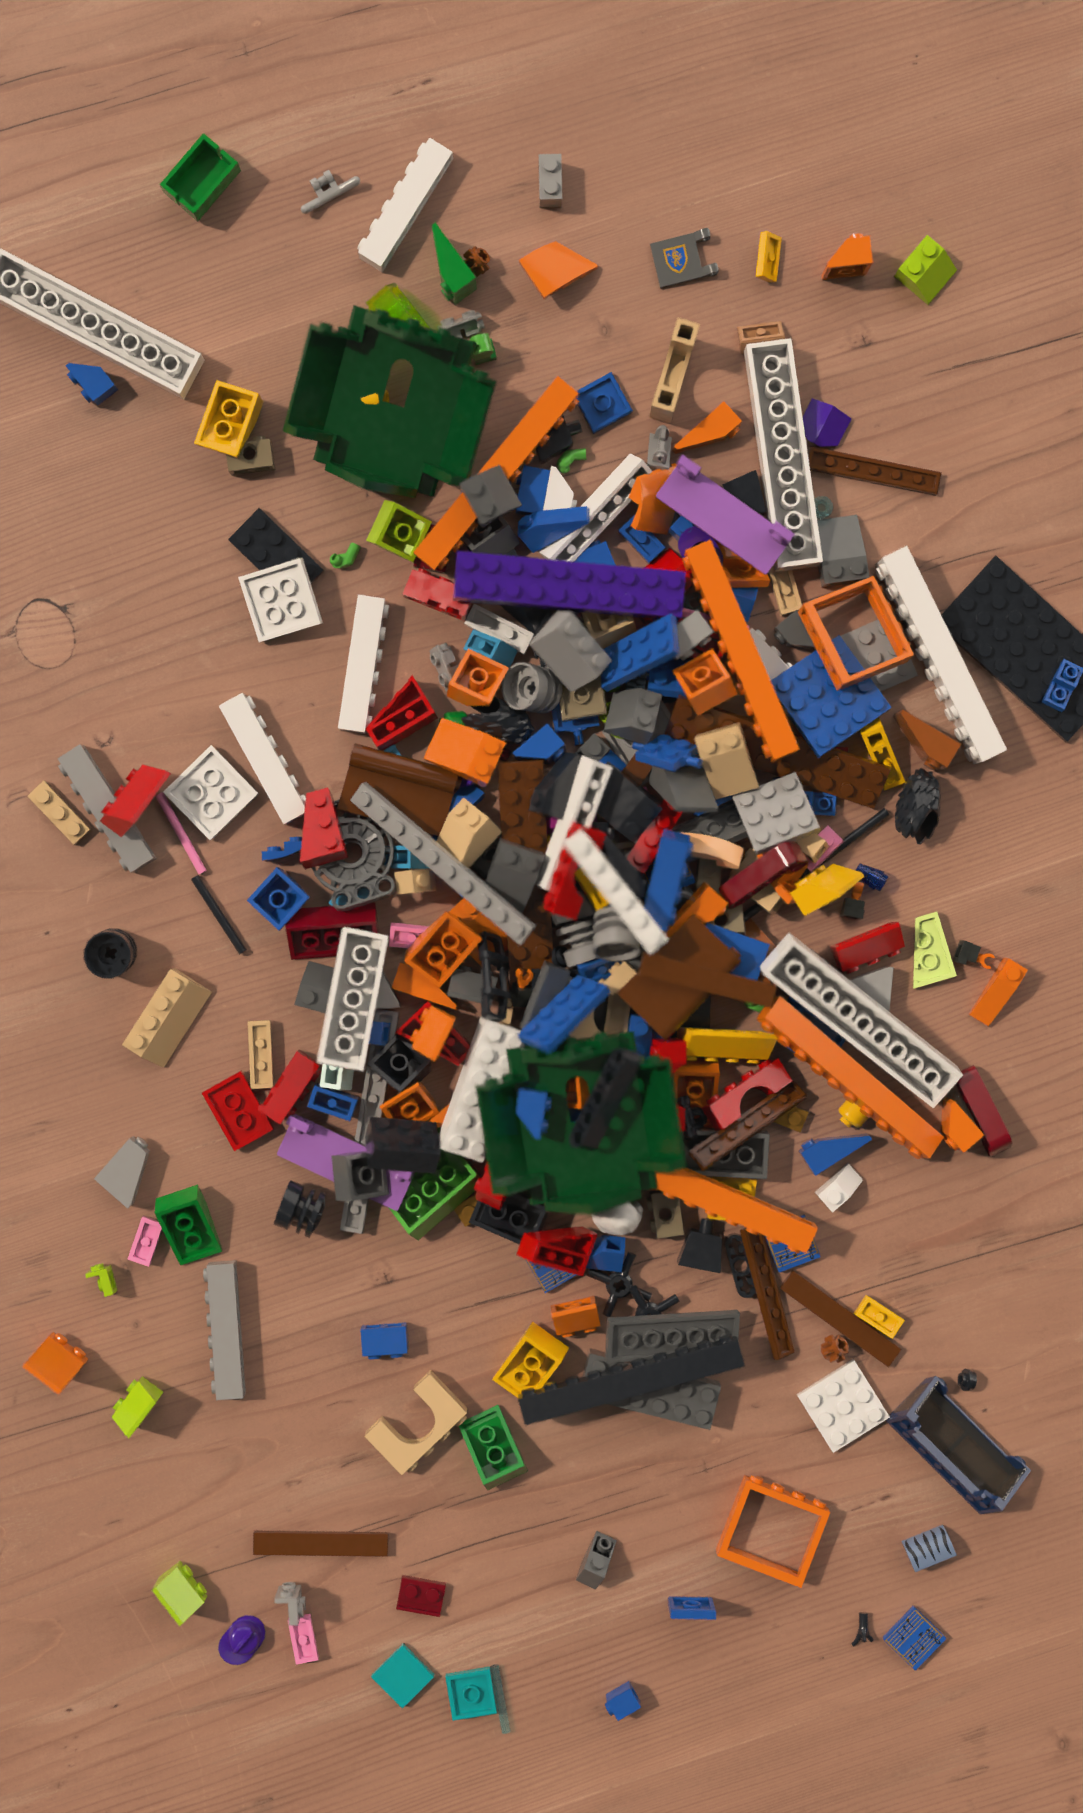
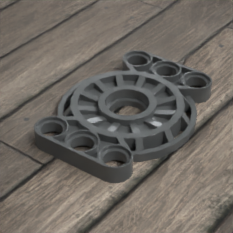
[312,800,396,912]

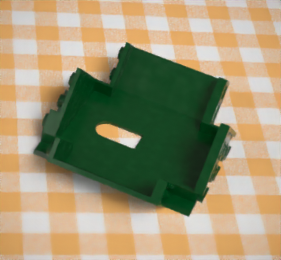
[283,305,497,498]
[476,1031,686,1215]

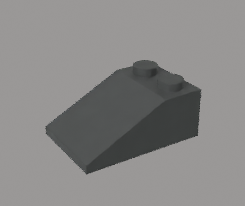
[817,515,869,588]
[649,765,718,812]
[485,838,545,914]

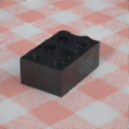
[365,1117,441,1174]

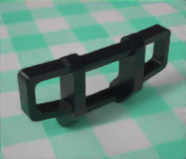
[478,931,513,1022]

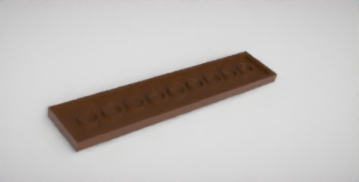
[663,695,891,809]
[497,760,553,986]

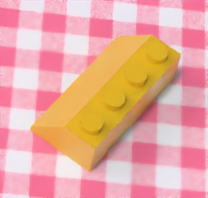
[677,1027,778,1063]

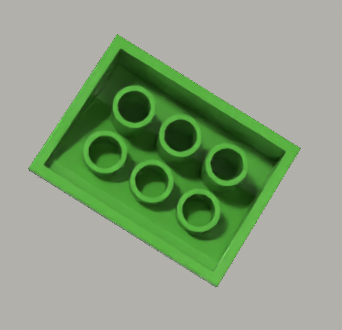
[388,1127,482,1241]

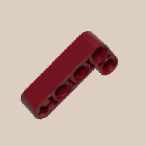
[718,842,809,909]
[956,1065,1013,1157]

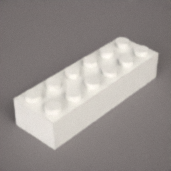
[316,927,388,1071]
[438,1016,525,1162]

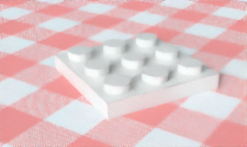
[238,558,323,642]
[163,745,259,840]
[797,1359,890,1453]

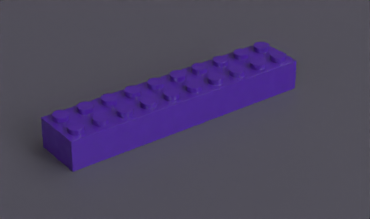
[453,551,685,621]

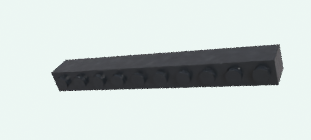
[518,1334,745,1426]

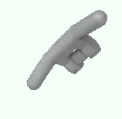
[301,170,360,214]

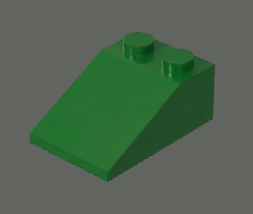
[432,222,477,305]
[155,1184,222,1266]
[459,1405,528,1490]

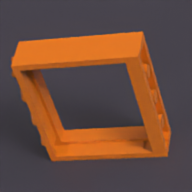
[798,576,914,691]
[716,1475,830,1588]

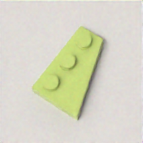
[913,911,957,989]

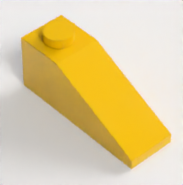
[860,717,905,790]

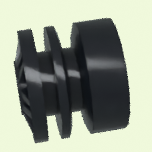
[84,928,137,979]
[274,1180,327,1238]

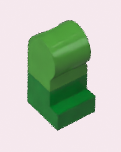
[470,333,497,365]

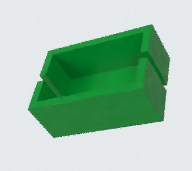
[159,133,241,222]

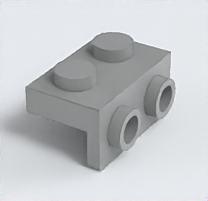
[274,1582,306,1626]

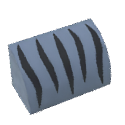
[902,1524,957,1572]

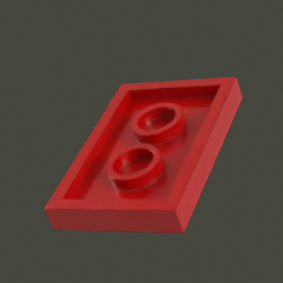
[202,1070,274,1151]

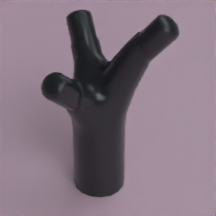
[851,1612,874,1647]

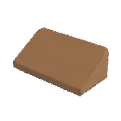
[737,321,785,354]

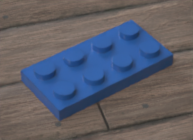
[601,613,680,692]
[517,975,611,1054]

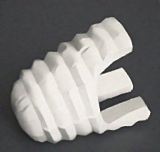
[591,1200,643,1235]

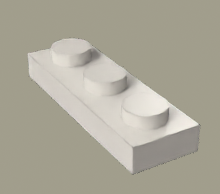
[464,604,534,654]

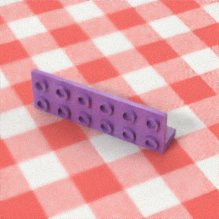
[656,454,794,575]
[277,1114,415,1211]

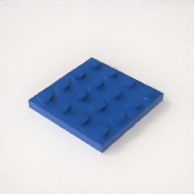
[771,635,892,758]

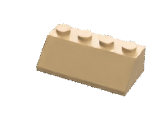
[122,968,212,1068]

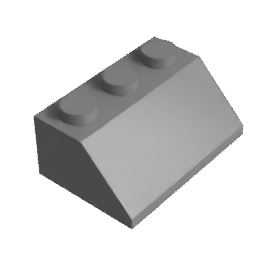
[529,611,612,692]

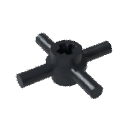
[587,1252,652,1317]
[629,1285,680,1316]

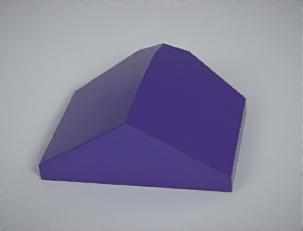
[803,398,851,447]

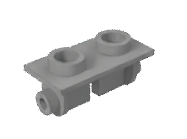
[437,310,485,338]
[647,425,672,470]
[429,643,458,692]

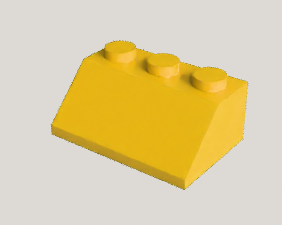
[790,864,865,916]

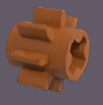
[463,246,490,277]
[821,1334,849,1363]

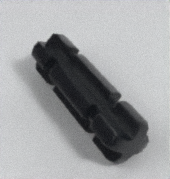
[677,1096,697,1140]

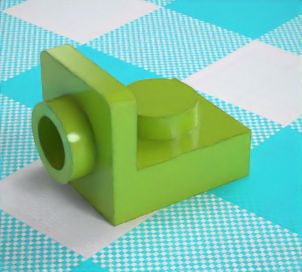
[85,1263,118,1297]

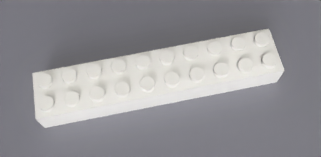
[0,249,205,399]
[744,338,823,572]
[875,546,1007,764]
[760,933,963,1109]

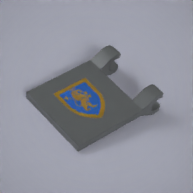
[650,228,719,288]

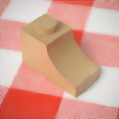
[394,869,436,895]

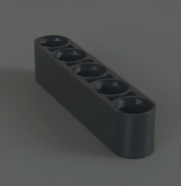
[569,1048,641,1151]

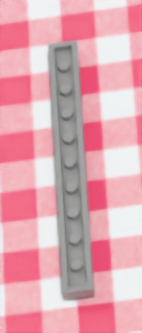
[350,782,536,945]
[340,1009,400,1234]

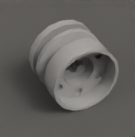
[502,662,562,713]
[593,907,641,961]
[555,917,598,967]

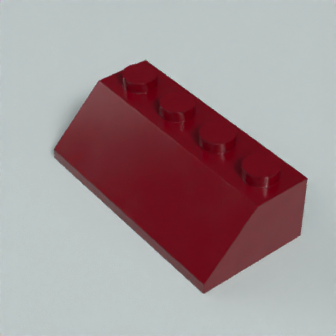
[285,902,379,960]

